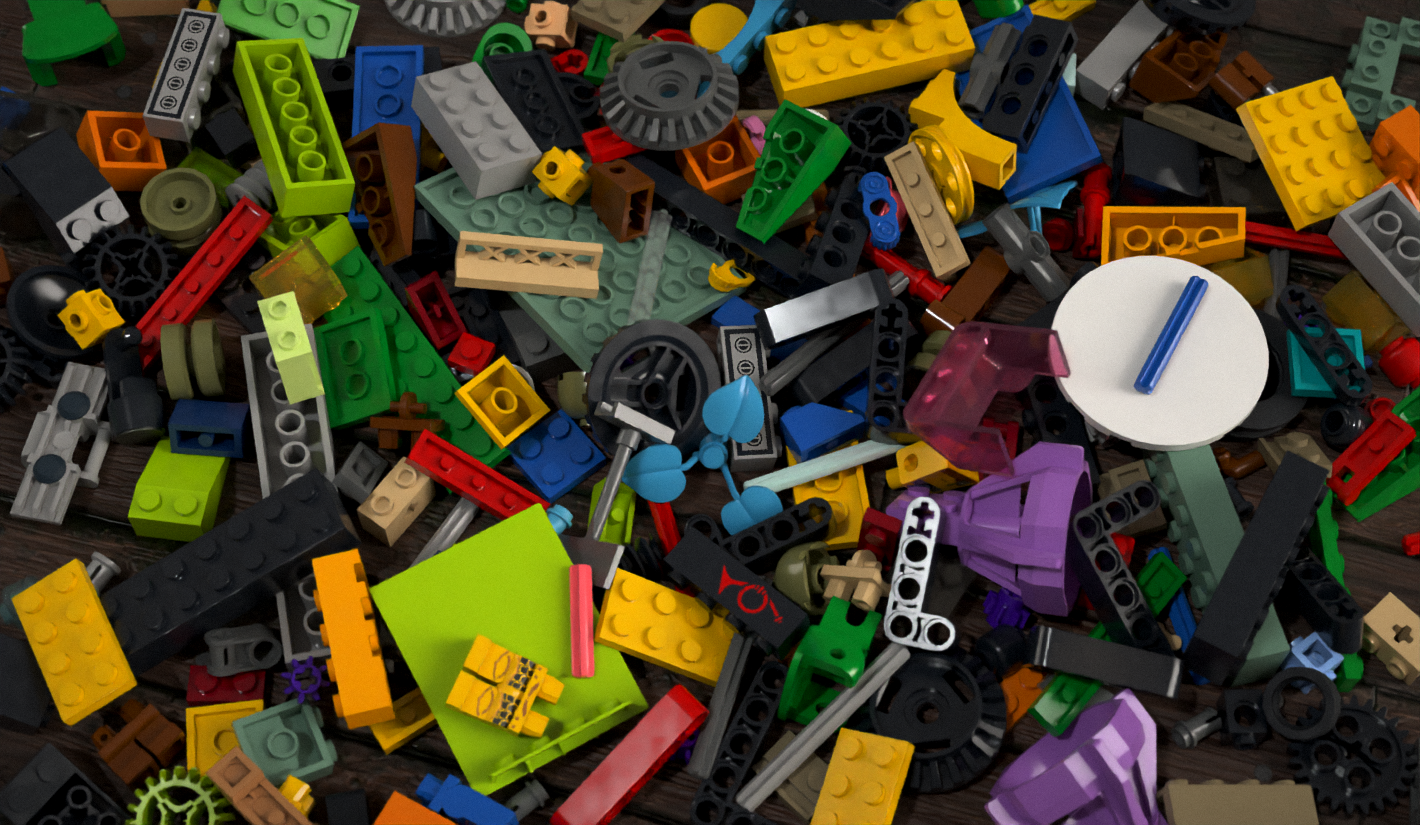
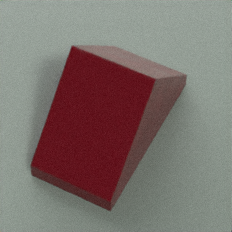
[404,271,468,350]

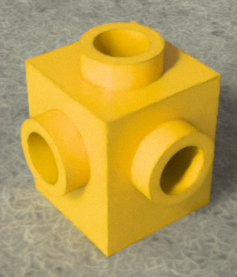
[532,146,593,206]
[58,288,125,350]

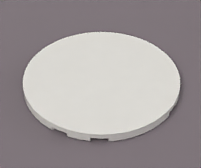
[1049,256,1269,451]

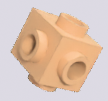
[524,1,578,51]

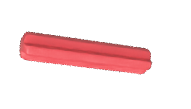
[569,564,594,678]

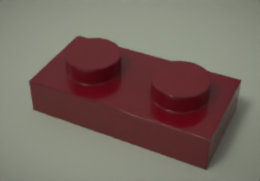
[186,665,268,706]

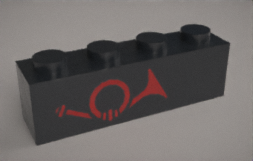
[663,527,810,662]

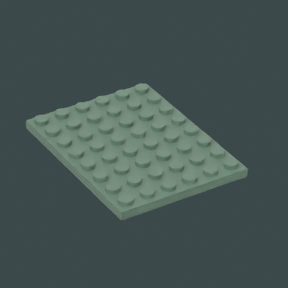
[414,126,747,373]

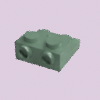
[232,695,338,790]

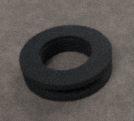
[1223,308,1308,441]

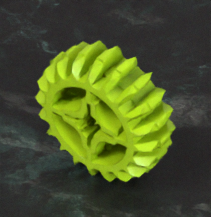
[125,766,235,825]

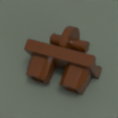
[370,392,445,450]

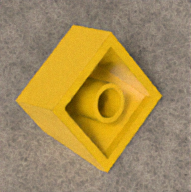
[454,355,550,450]

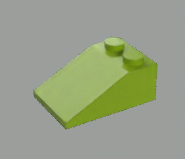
[256,201,360,288]
[128,436,231,542]

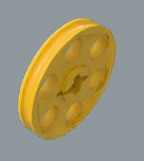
[908,124,974,225]

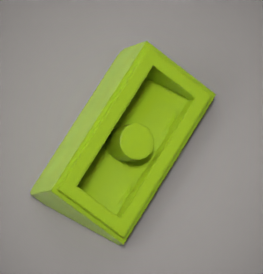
[587,477,637,545]

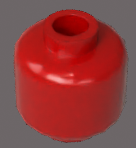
[1378,335,1420,389]

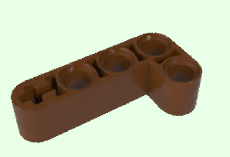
[918,245,1015,344]

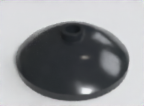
[6,265,102,359]

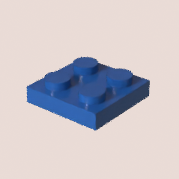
[508,409,606,504]

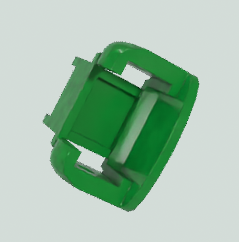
[22,0,126,86]
[777,596,882,733]

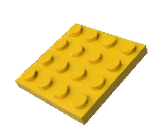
[1236,76,1385,231]

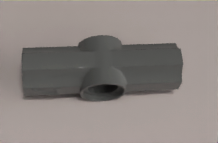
[958,22,1022,121]
[982,203,1071,302]

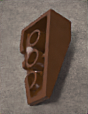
[1129,29,1229,103]
[341,122,417,267]

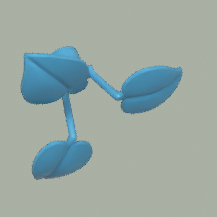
[956,181,1078,238]
[622,375,783,540]

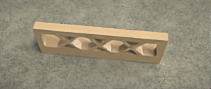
[884,141,971,284]
[455,231,603,299]

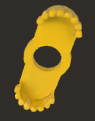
[708,260,771,292]

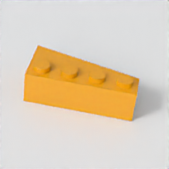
[1101,206,1246,266]
[312,549,395,730]

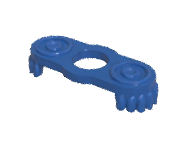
[858,172,900,251]

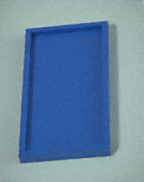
[956,4,1103,204]

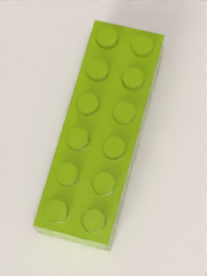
[233,38,355,218]

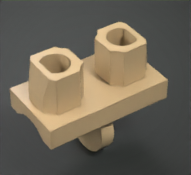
[820,550,891,611]

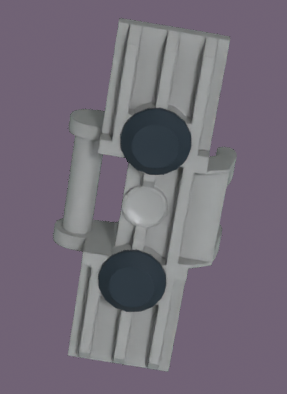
[10,362,111,526]

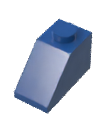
[779,402,865,464]

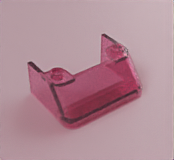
[903,321,1071,477]

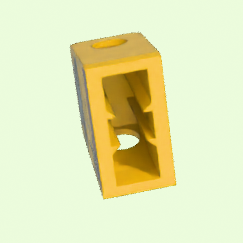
[886,433,979,493]

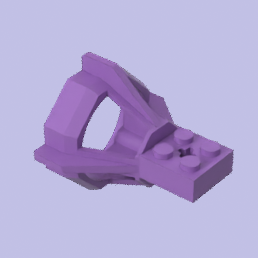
[886,441,1093,617]
[984,689,1168,825]

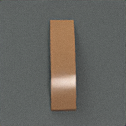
[206,746,317,825]

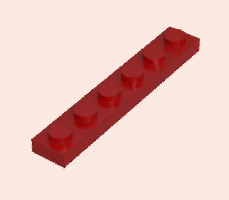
[135,195,274,377]

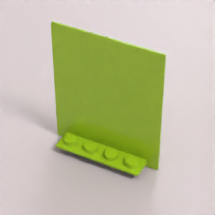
[369,503,649,796]

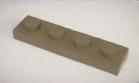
[1143,101,1260,163]

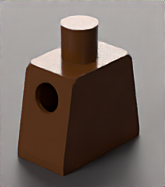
[587,159,655,244]

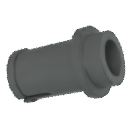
[1171,707,1222,749]
[503,779,550,822]

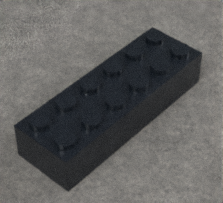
[1181,450,1330,686]

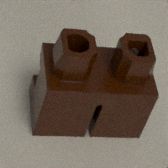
[91,698,187,796]

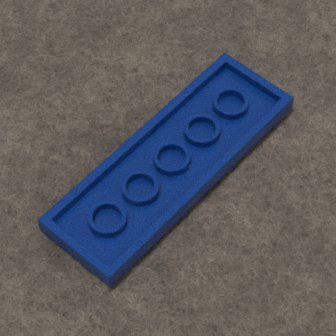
[348,45,424,229]

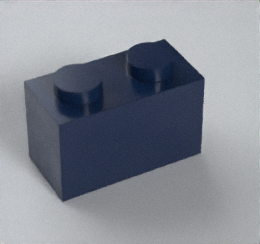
[168,399,253,458]

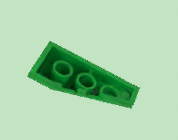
[736,99,852,244]
[1333,387,1420,522]

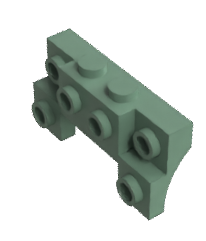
[1341,16,1420,131]

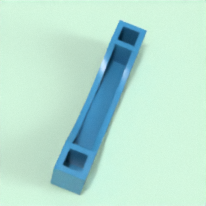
[661,0,797,98]

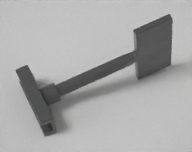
[558,401,675,590]

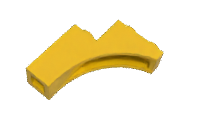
[908,69,1017,190]

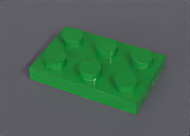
[314,307,398,431]

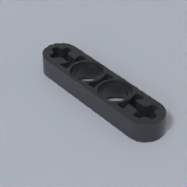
[1276,284,1372,406]

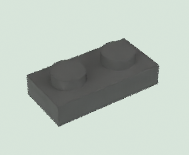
[332,441,388,504]

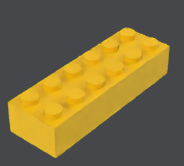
[764,0,975,108]

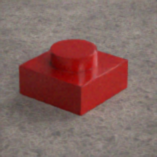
[447,332,496,377]

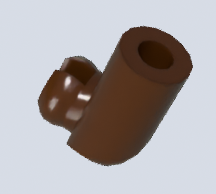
[1212,447,1265,479]

